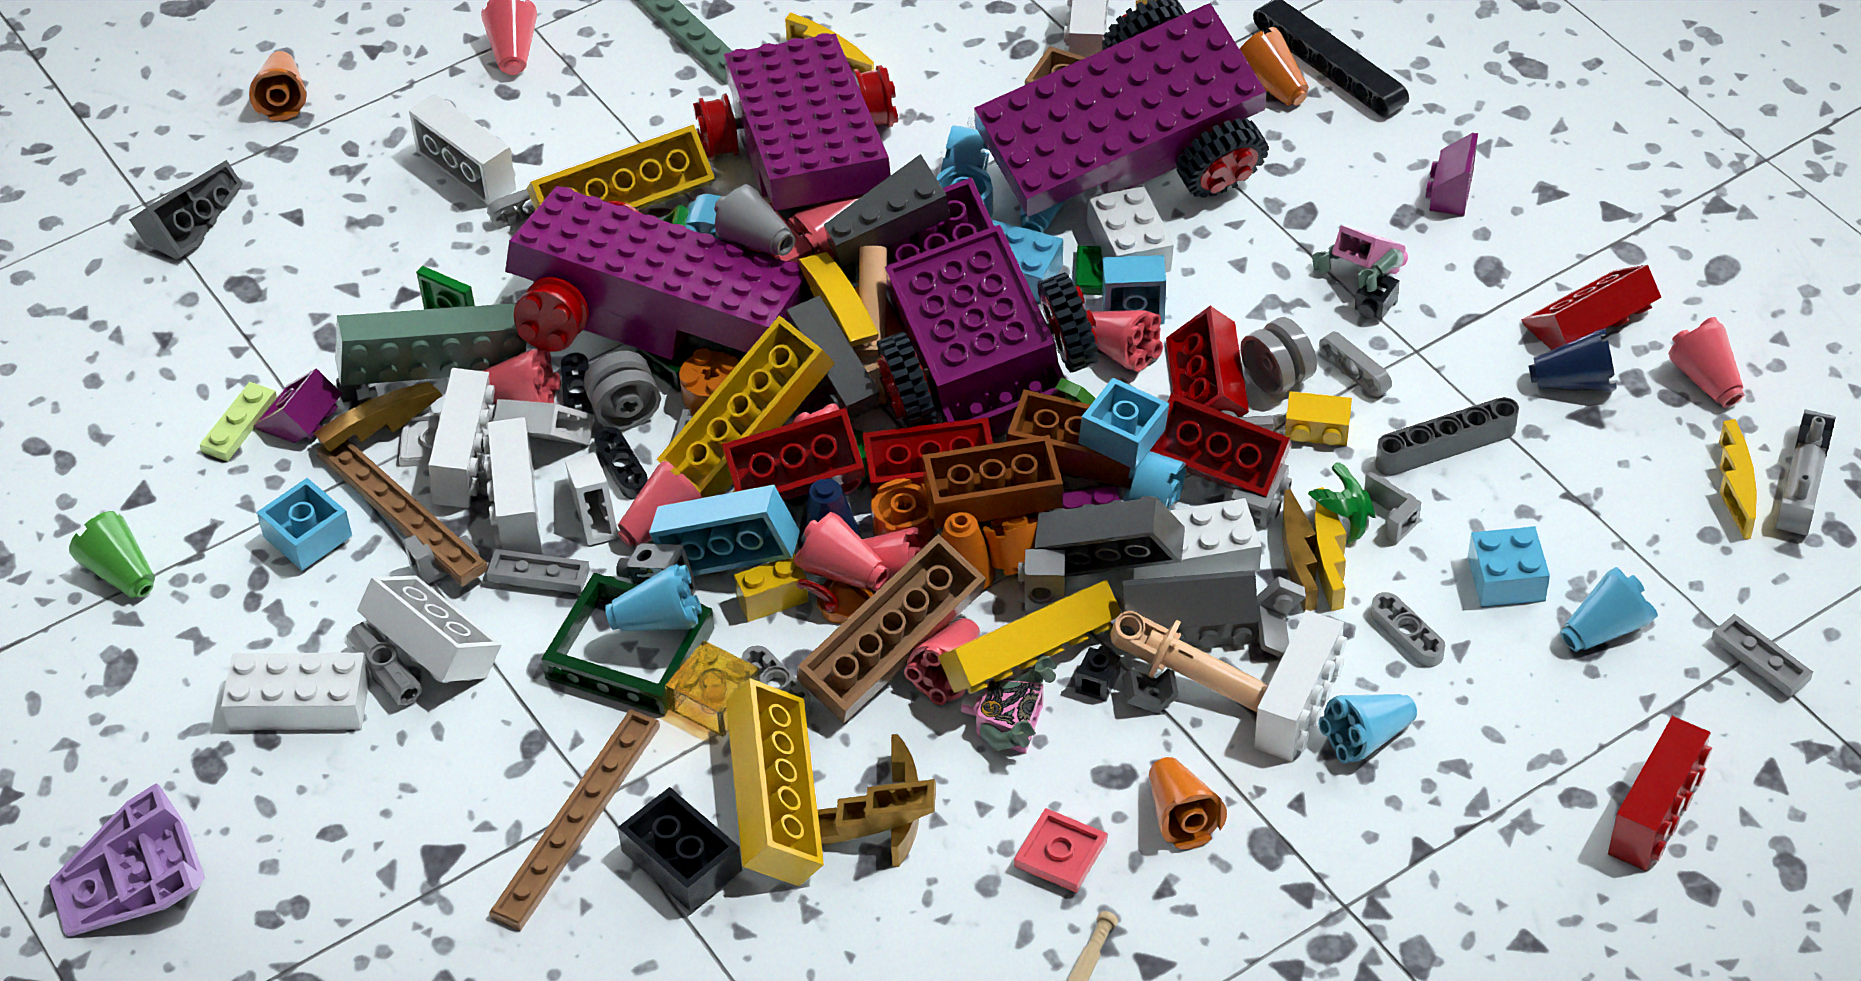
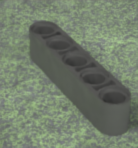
[1375,397,1519,476]

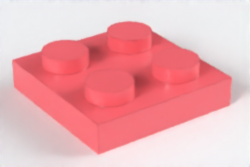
[1014,808,1108,893]

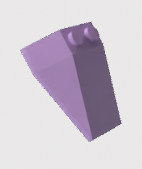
[49,783,205,937]

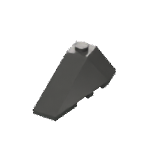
[129,160,243,259]

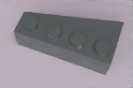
[824,154,951,267]
[786,296,879,419]

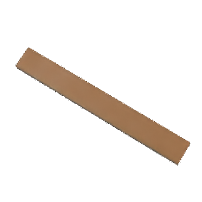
[315,439,488,587]
[489,709,660,931]

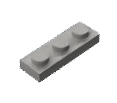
[486,549,590,594]
[1711,613,1814,698]

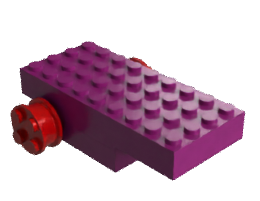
[692,33,898,211]
[505,186,807,360]

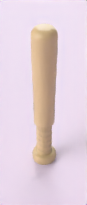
[1067,911,1118,981]

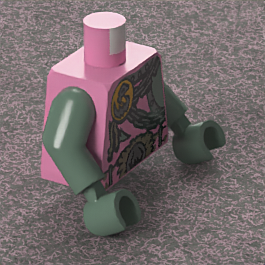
[1312,225,1408,292]
[961,656,1057,754]

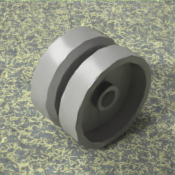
[1240,316,1317,396]
[583,351,661,430]

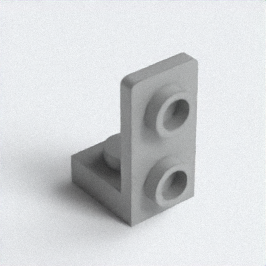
[1231,464,1292,530]
[1364,472,1422,545]
[403,535,480,584]
[1257,576,1306,658]

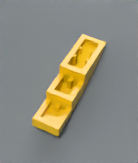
[785,12,874,73]
[798,252,879,347]
[1719,419,1757,540]
[1314,487,1347,611]

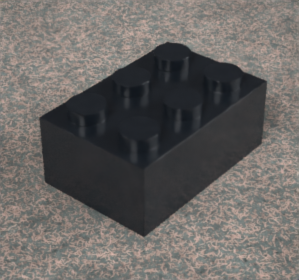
[617,787,742,912]

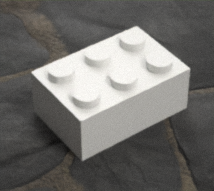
[1086,186,1174,272]

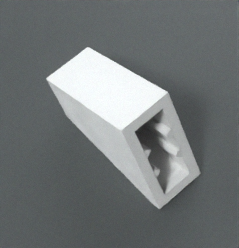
[494,399,594,445]
[564,452,619,546]

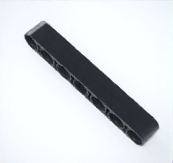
[1253,0,1410,117]

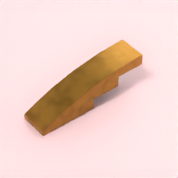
[313,381,443,452]
[1282,488,1318,613]
[817,779,936,845]

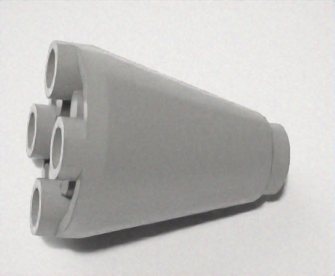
[714,184,795,256]

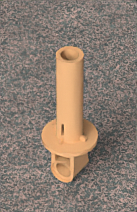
[852,246,889,404]
[1110,611,1269,712]

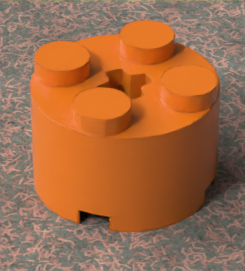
[679,348,739,416]
[871,478,936,544]
[983,512,1044,575]

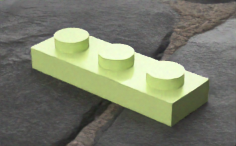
[199,382,277,462]

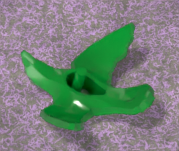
[1308,462,1376,544]

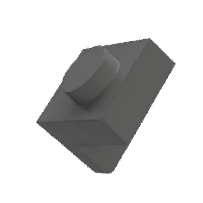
[335,378,379,405]
[1122,669,1178,714]

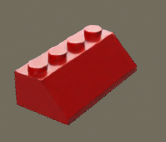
[1521,264,1662,350]
[1166,305,1249,417]
[863,417,993,501]

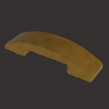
[891,734,919,867]

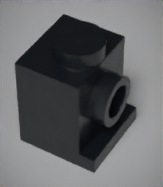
[1355,275,1400,320]
[1075,646,1121,702]

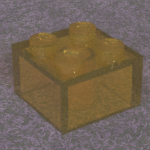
[665,640,760,737]

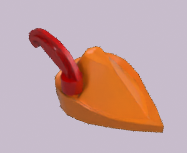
[796,579,874,624]

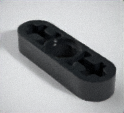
[561,352,593,414]
[594,427,648,499]

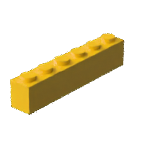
[938,579,1121,694]

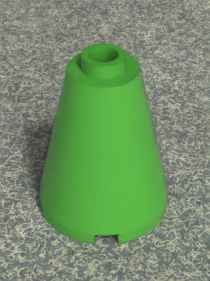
[69,511,155,598]

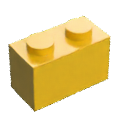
[1285,391,1352,446]
[734,554,809,622]

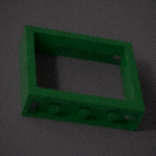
[541,572,715,717]

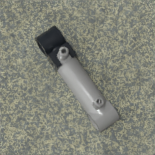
[1775,409,1836,536]

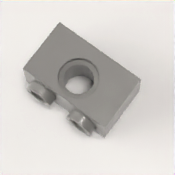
[1018,549,1065,616]

